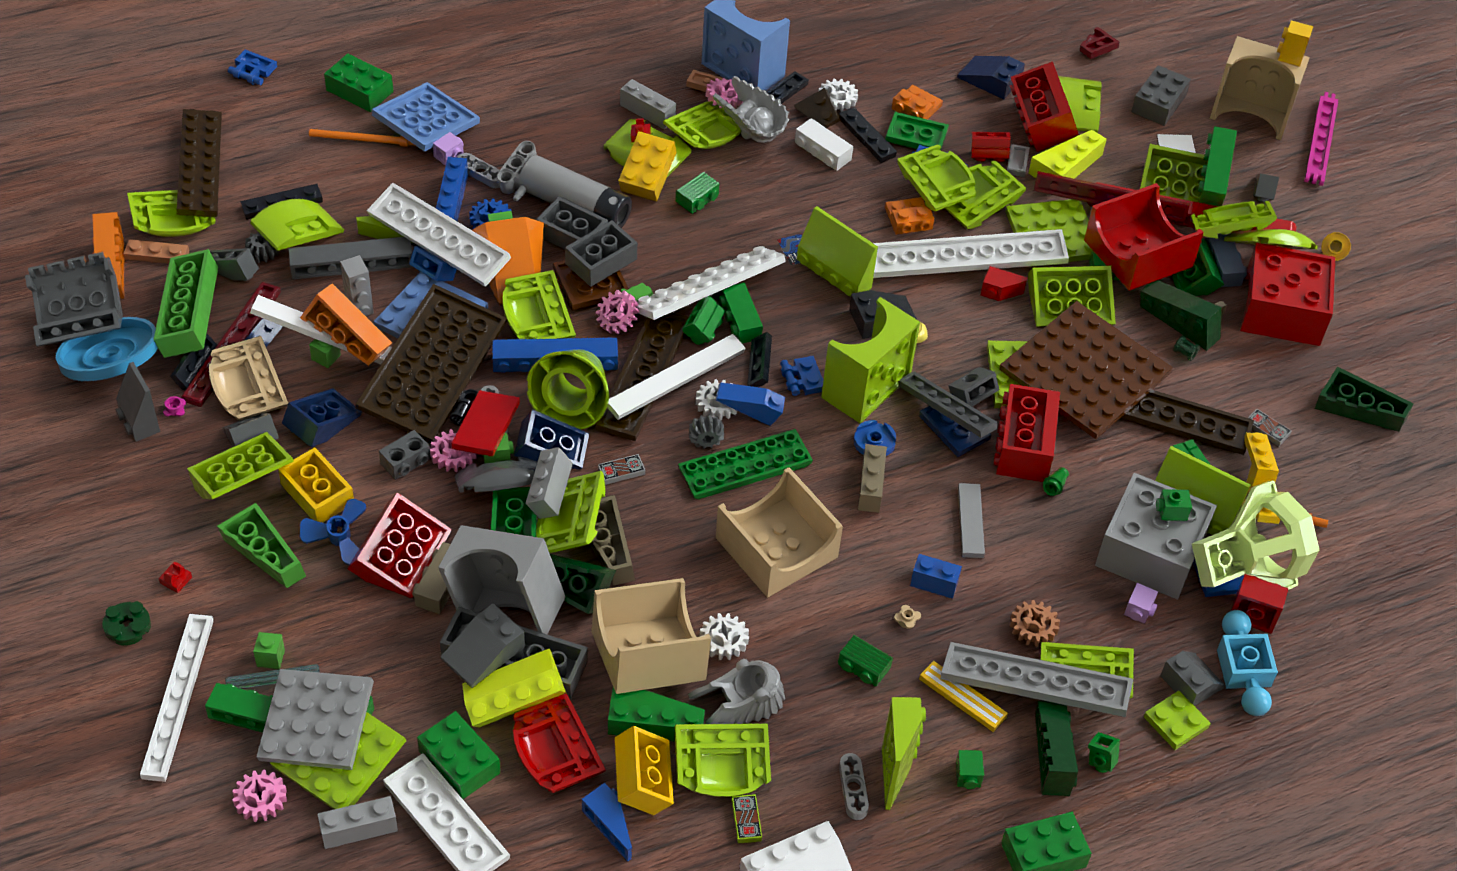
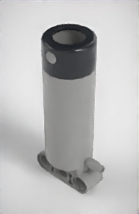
[497,141,632,228]

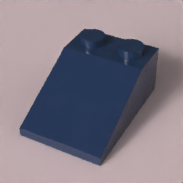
[957,56,1025,100]
[282,388,362,447]
[514,409,589,470]

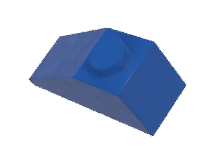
[716,382,785,426]
[582,783,632,862]

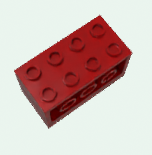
[1009,61,1079,152]
[993,384,1060,482]

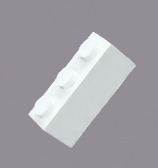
[795,118,853,171]

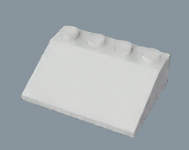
[740,821,852,871]

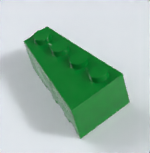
[1198,126,1237,206]
[608,687,705,742]

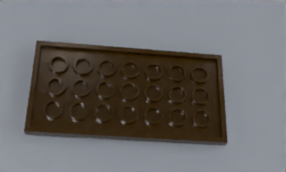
[355,284,507,443]

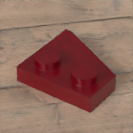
[1080,27,1120,59]

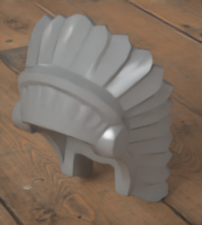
[713,76,789,143]
[688,659,785,724]

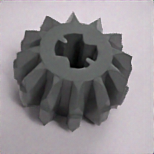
[245,231,279,263]
[689,414,724,449]

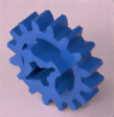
[469,199,512,229]

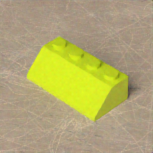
[462,649,566,728]

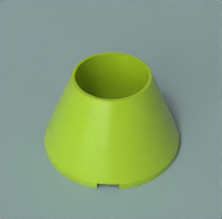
[527,349,609,430]

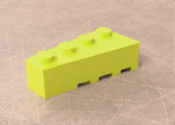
[1028,130,1107,179]

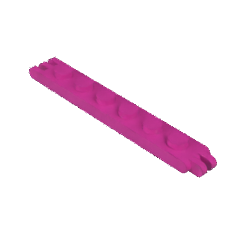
[1304,92,1338,186]

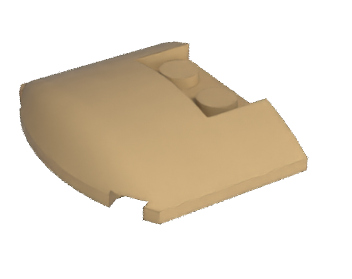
[209,336,288,421]

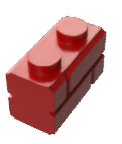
[971,132,1010,162]

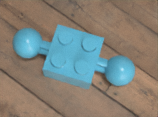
[1217,610,1278,716]

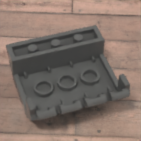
[25,252,123,347]

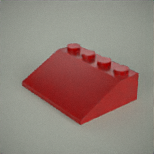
[347,493,452,598]

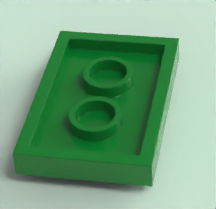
[885,112,949,150]

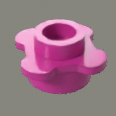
[163,396,186,417]

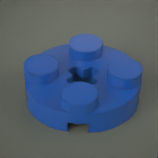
[854,420,896,456]

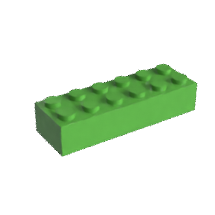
[154,249,218,358]

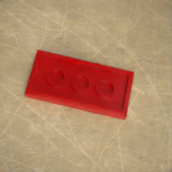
[451,390,520,457]

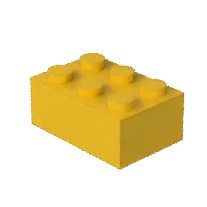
[618,132,677,202]
[278,447,354,523]
[615,726,674,815]

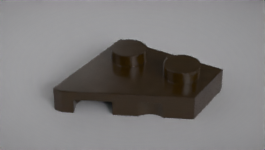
[794,88,841,128]

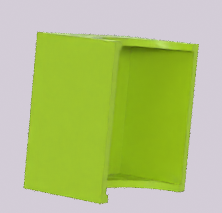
[821,297,920,424]

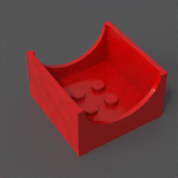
[1084,183,1204,291]
[1240,242,1335,346]

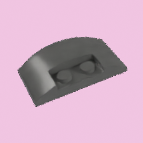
[455,457,538,492]

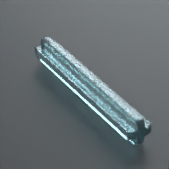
[225,664,320,689]

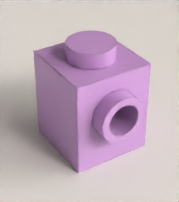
[433,132,464,166]
[1124,583,1158,624]

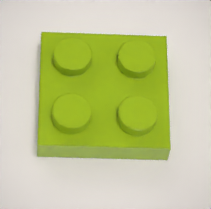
[1144,691,1211,750]

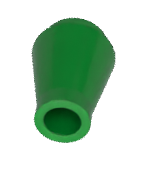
[1043,467,1069,496]

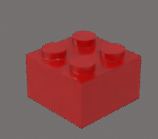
[1231,574,1289,634]

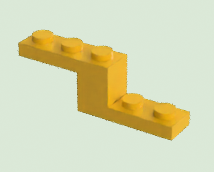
[1244,432,1280,524]

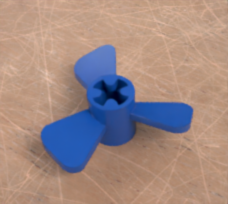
[300,499,366,565]

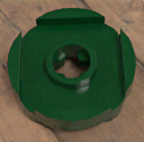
[102,601,151,646]

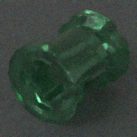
[1173,336,1200,361]

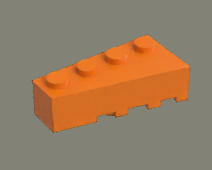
[92,212,124,299]
[300,283,392,366]

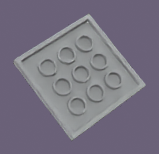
[257,669,374,770]

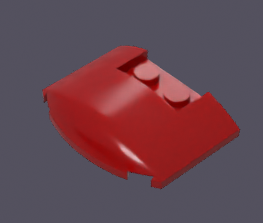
[513,693,606,793]

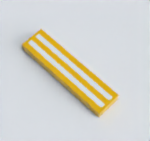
[919,661,1008,732]

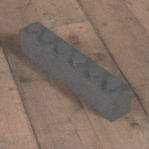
[289,237,413,280]

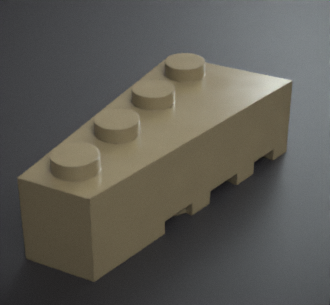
[589,495,635,586]

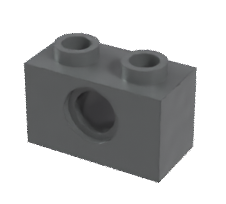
[948,367,999,406]

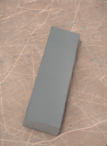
[958,483,985,558]

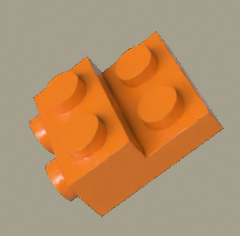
[892,84,943,119]
[885,197,934,235]

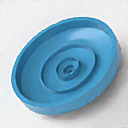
[56,317,158,381]

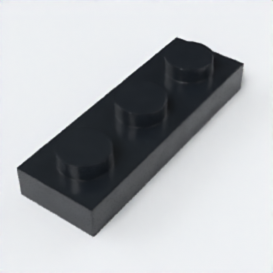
[747,332,772,387]
[170,333,217,391]

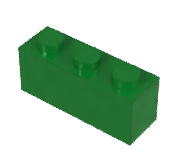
[719,283,763,344]
[205,683,273,733]

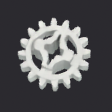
[819,78,858,112]
[695,379,737,420]
[700,613,749,660]

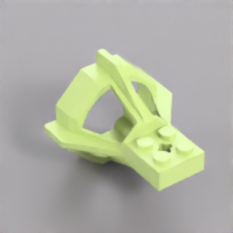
[1192,481,1319,590]

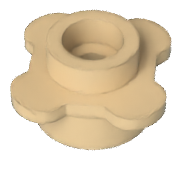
[894,605,921,629]

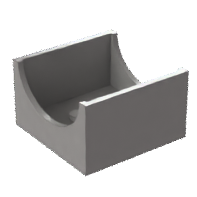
[1095,473,1217,600]
[438,525,565,634]

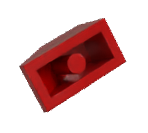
[980,266,1028,301]

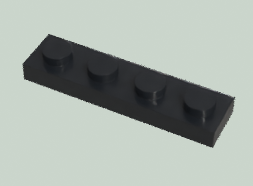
[839,107,897,163]
[240,184,323,220]

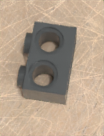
[379,430,431,480]

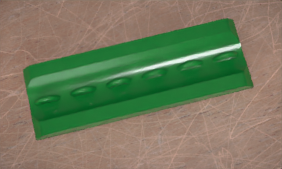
[678,429,813,499]

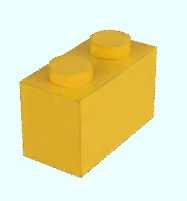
[1277,20,1313,67]

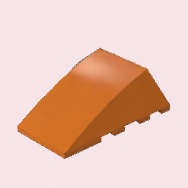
[472,217,544,305]

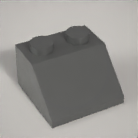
[222,413,279,447]
[1160,651,1225,706]

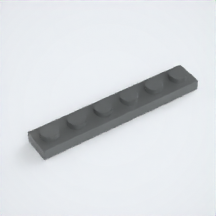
[898,371,997,438]

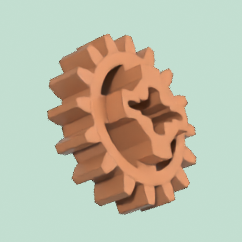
[1010,600,1060,647]

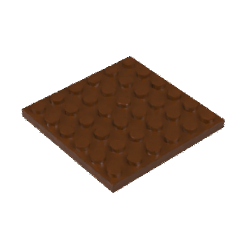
[999,301,1173,439]

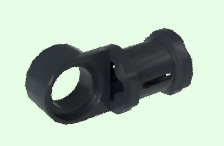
[450,389,478,426]

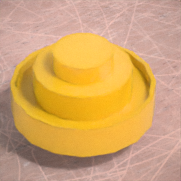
[1321,232,1351,261]

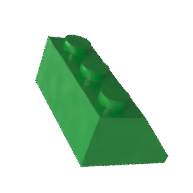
[1172,237,1224,296]

